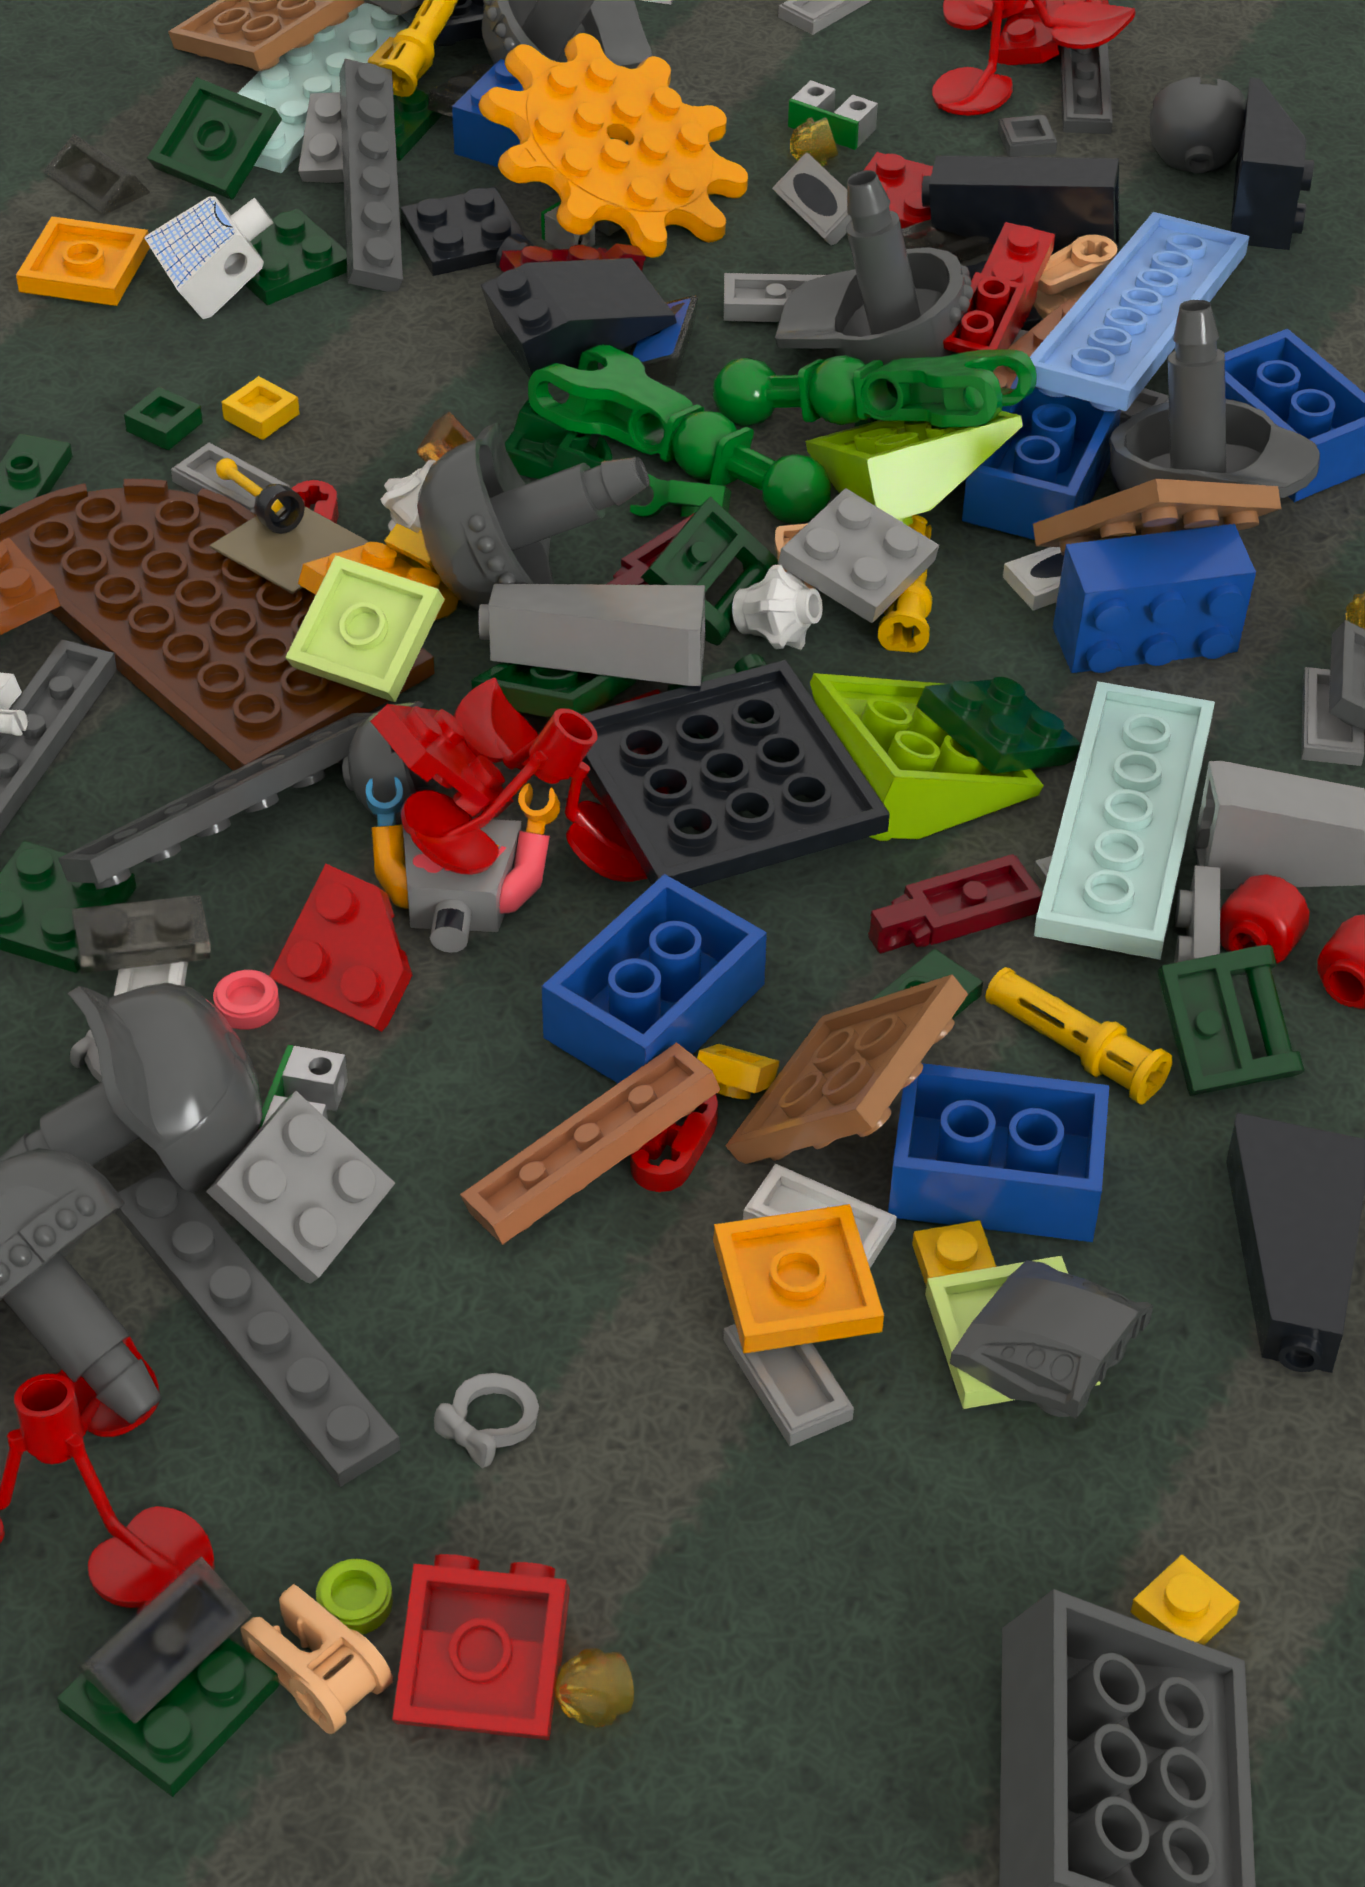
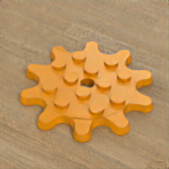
[478,33,748,258]

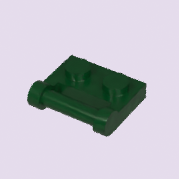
[641,497,778,646]
[1157,945,1305,1096]

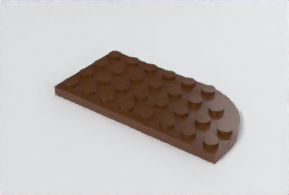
[0,479,435,771]

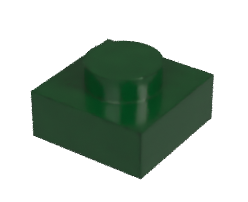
[124,387,203,450]

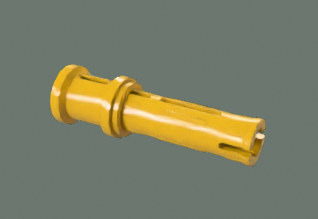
[378,0,459,97]
[878,515,932,653]
[985,967,1172,1105]

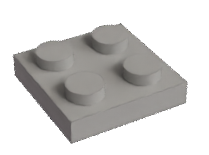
[778,488,939,623]
[206,1091,395,1284]

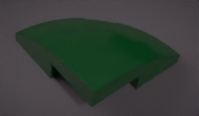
[504,398,612,479]

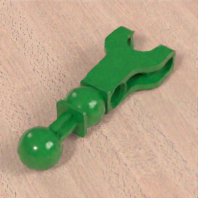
[528,344,831,525]
[712,349,1037,427]

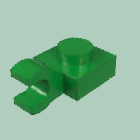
[630,474,731,518]

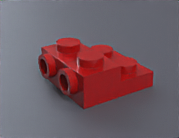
[392,1554,570,1740]

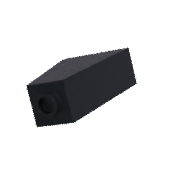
[922,156,1120,255]
[1226,1113,1365,1373]

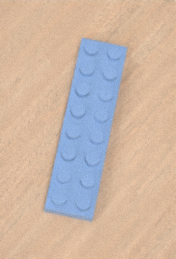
[1030,212,1249,411]

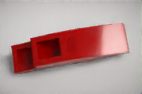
[943,222,1055,353]

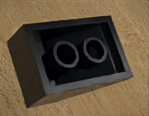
[1230,78,1314,250]
[481,258,677,384]

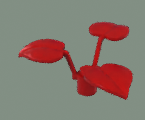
[932,0,1136,116]
[401,678,647,882]
[0,1336,215,1608]

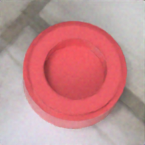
[213,970,280,1030]

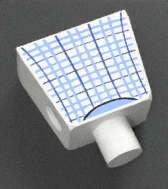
[144,197,274,319]

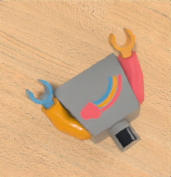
[365,777,560,953]

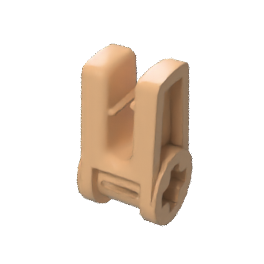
[1034,234,1118,319]
[241,1584,393,1734]

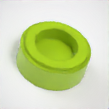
[316,1559,393,1635]

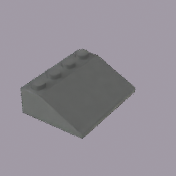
[999,1589,1256,1887]

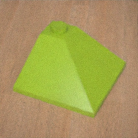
[805,411,1023,526]
[810,673,1044,841]

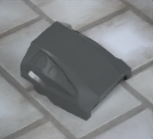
[950,1260,1153,1419]

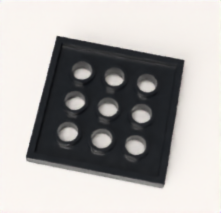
[581,660,890,888]

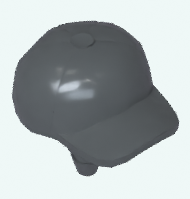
[482,0,652,69]
[775,170,974,386]
[1108,300,1320,498]
[417,422,649,611]
[0,983,262,1193]
[0,1148,162,1424]

